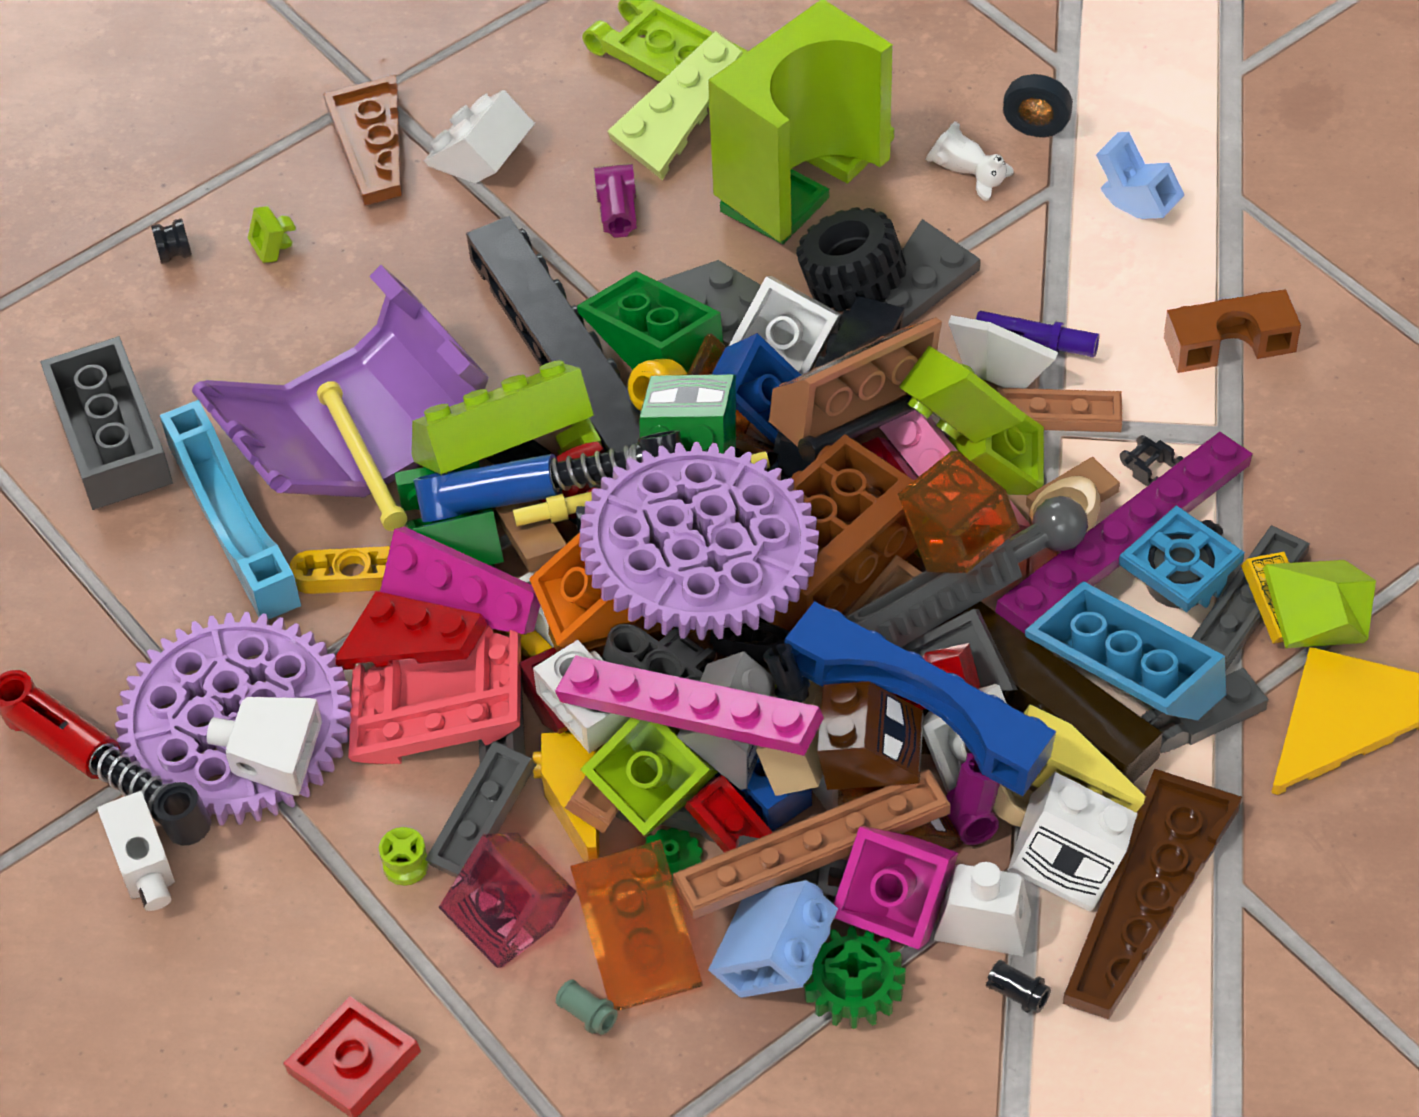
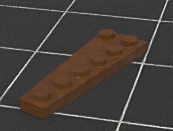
[1063,768,1242,1020]

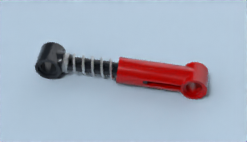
[0,670,212,846]

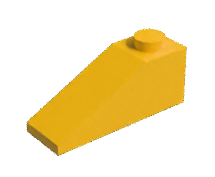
[533,732,599,872]

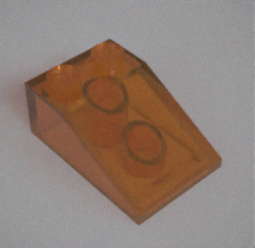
[570,840,703,1011]

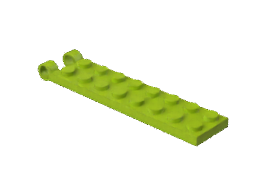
[582,0,894,184]

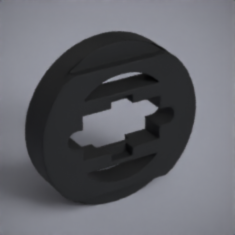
[710,622,790,661]

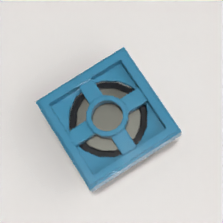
[1119,505,1245,613]

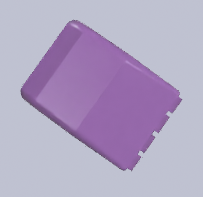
[192,265,489,498]

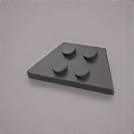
[658,260,761,349]

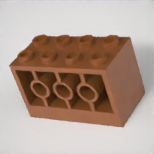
[771,434,925,632]

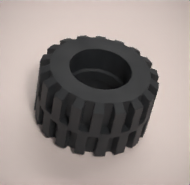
[796,207,907,311]

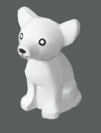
[926,121,1014,201]

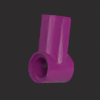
[594,164,637,238]
[946,753,1000,846]

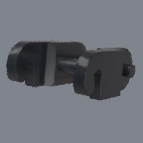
[1119,435,1184,486]

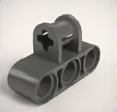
[602,624,716,729]

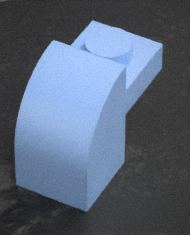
[1096,131,1185,219]

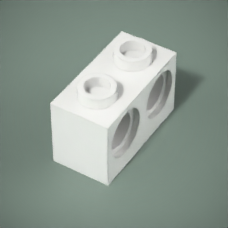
[533,640,630,754]

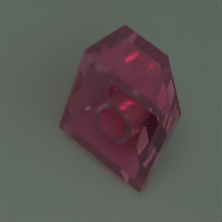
[438,833,577,968]

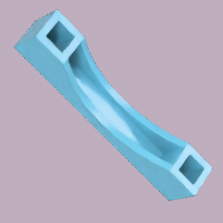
[160,400,301,620]

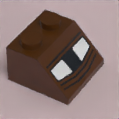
[817,681,924,790]

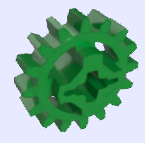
[803,926,905,1029]

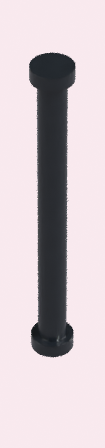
[798,395,914,463]

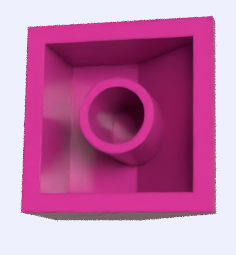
[834,826,959,950]

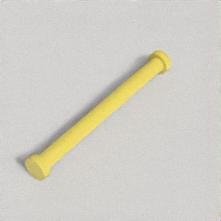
[317,381,407,531]

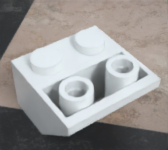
[424,90,535,183]

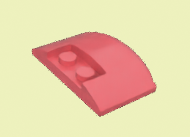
[348,625,521,764]

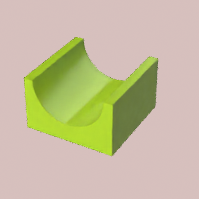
[708,0,893,242]

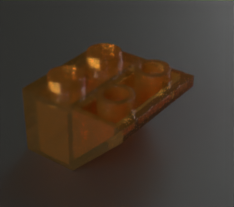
[898,451,1020,573]

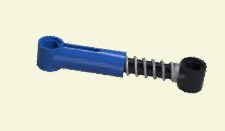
[413,430,683,522]

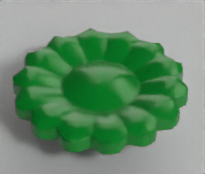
[639,828,703,886]

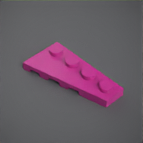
[380,526,540,634]

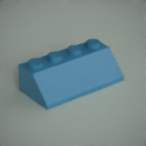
[1025,581,1226,721]

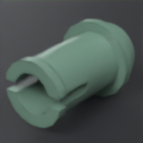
[555,979,618,1035]

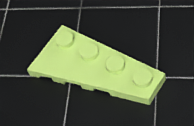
[608,31,743,180]

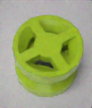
[379,827,429,886]

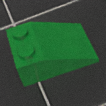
[577,271,724,375]

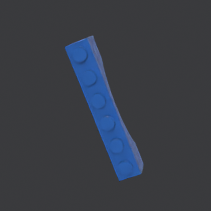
[785,601,1056,796]

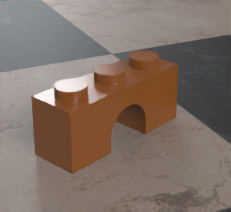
[1163,289,1301,373]

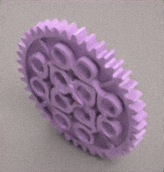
[579,442,819,640]
[115,612,352,825]

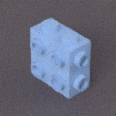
[708,880,838,998]

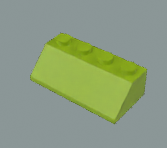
[411,360,594,475]

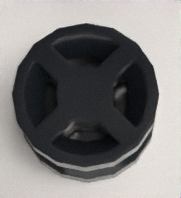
[151,218,192,264]

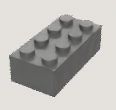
[40,336,173,510]

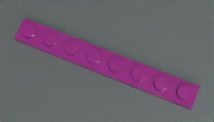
[995,431,1253,634]

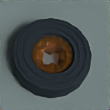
[1003,74,1073,137]

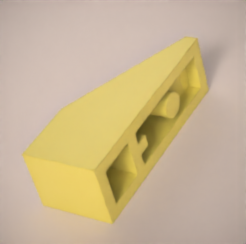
[1024,705,1146,813]

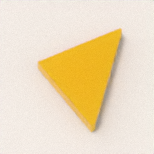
[1271,647,1419,795]

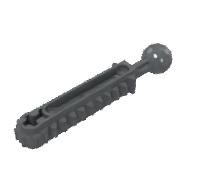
[846,496,1088,647]

